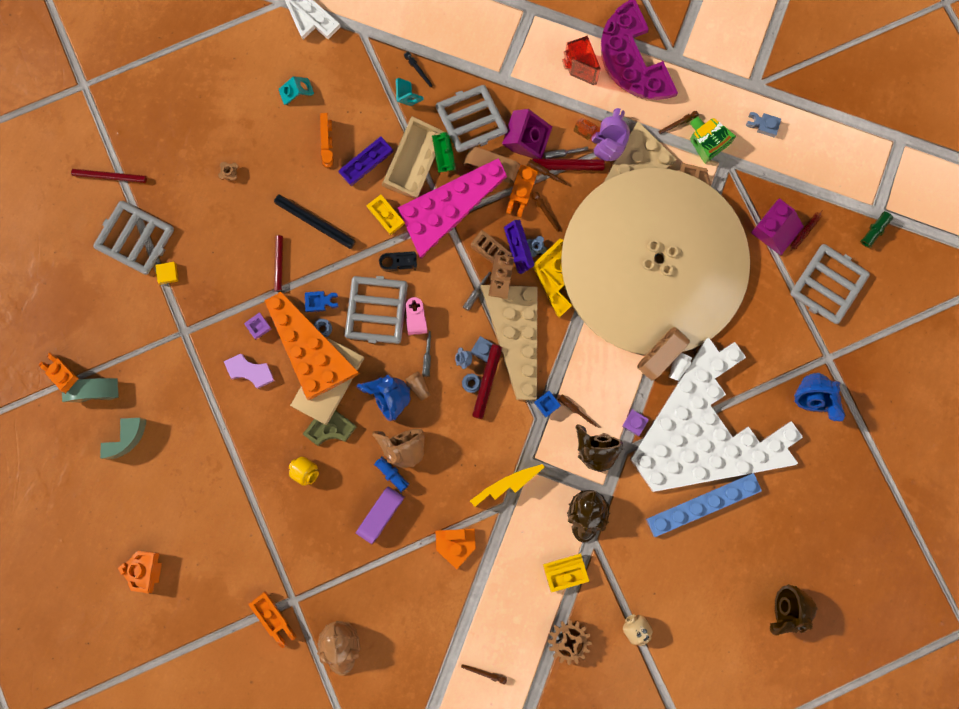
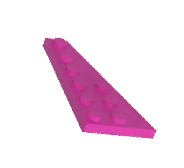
[398,158,507,259]

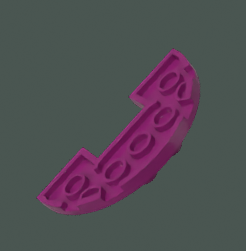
[601,0,678,100]

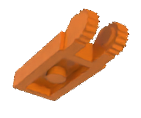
[320,113,333,168]
[506,165,538,218]
[39,352,79,394]
[248,591,296,648]

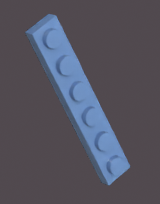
[646,473,762,537]

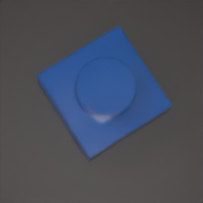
[534,391,561,418]

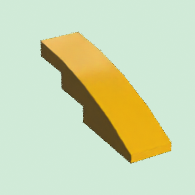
[470,464,545,507]

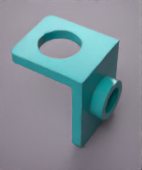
[279,76,314,105]
[396,78,424,106]

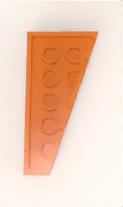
[264,292,360,400]

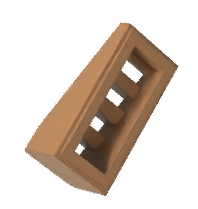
[471,230,512,264]

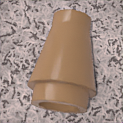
[405,371,431,401]

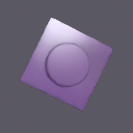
[244,312,272,340]
[622,409,649,436]

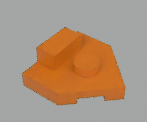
[435,528,476,569]
[118,551,162,593]

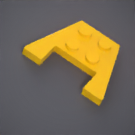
[534,238,572,318]

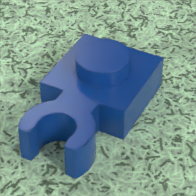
[305,291,339,313]

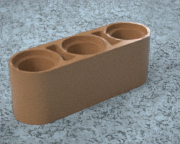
[464,146,520,183]
[637,327,690,381]

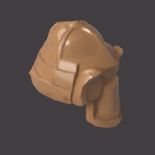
[372,429,425,468]
[317,621,361,676]

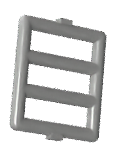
[436,85,508,152]
[93,201,174,275]
[790,244,870,324]
[345,276,408,344]

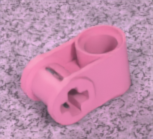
[406,297,427,336]

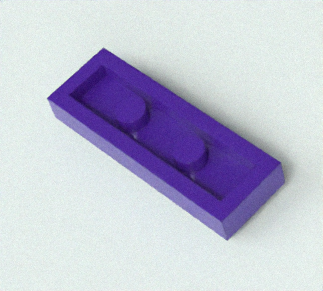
[338,136,393,186]

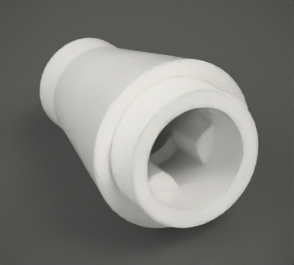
[669,353,692,381]

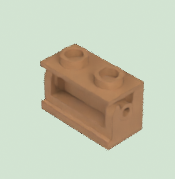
[488,254,514,299]

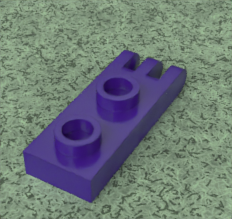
[504,220,534,274]

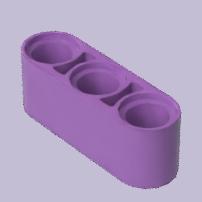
[356,486,404,545]

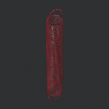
[790,210,823,252]

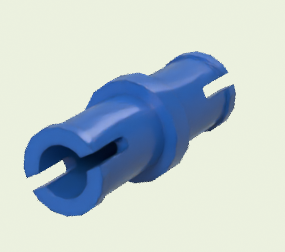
[374,456,410,492]

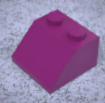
[502,109,552,159]
[751,198,804,256]

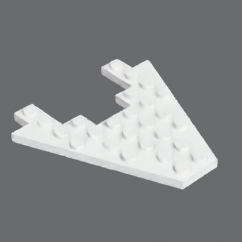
[630,338,803,492]

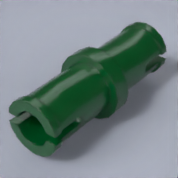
[860,211,893,248]

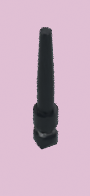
[404,51,433,87]

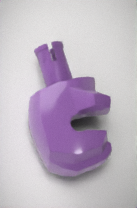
[592,108,630,161]

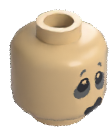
[623,614,653,646]

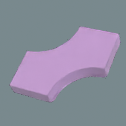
[224,354,275,389]

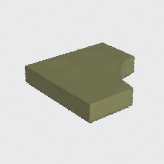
[303,410,357,446]

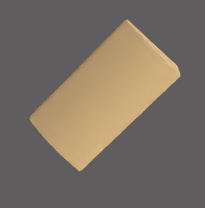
[381,116,444,198]
[290,338,364,425]

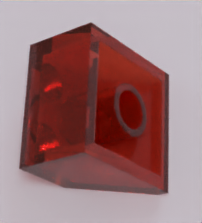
[562,35,601,86]

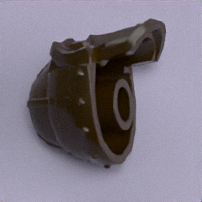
[575,424,623,472]
[567,490,610,543]
[770,584,817,636]

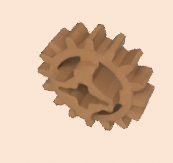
[547,619,592,665]

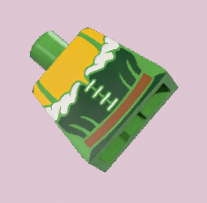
[690,116,736,164]

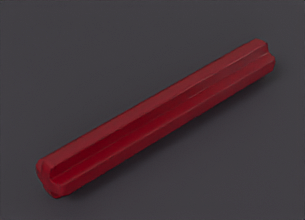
[532,159,605,171]
[472,344,502,419]

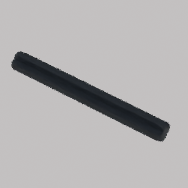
[274,194,355,249]

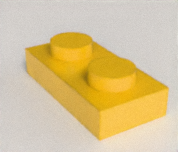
[366,194,405,235]

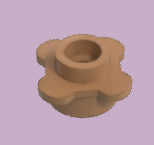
[218,162,238,181]

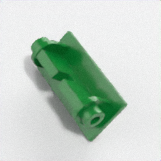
[432,132,456,173]

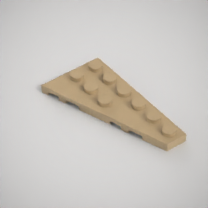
[604,121,677,182]
[480,285,537,401]

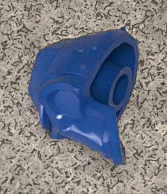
[794,372,845,422]
[356,375,411,421]

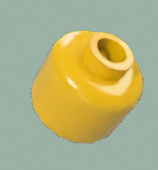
[289,457,319,486]

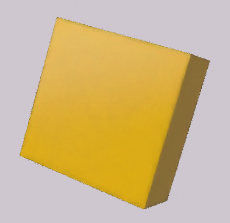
[155,262,179,285]

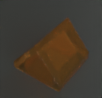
[574,117,597,140]

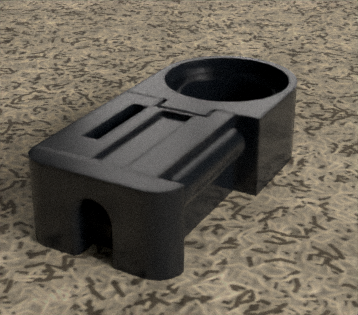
[379,251,417,272]

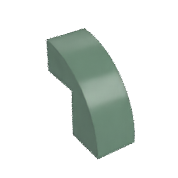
[62,378,118,403]
[100,418,146,460]

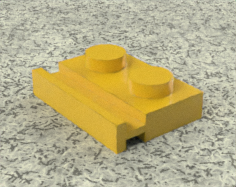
[543,553,589,593]

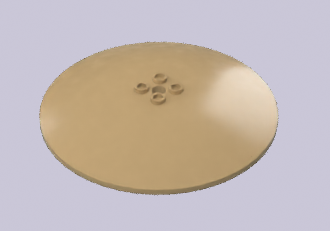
[561,168,750,355]

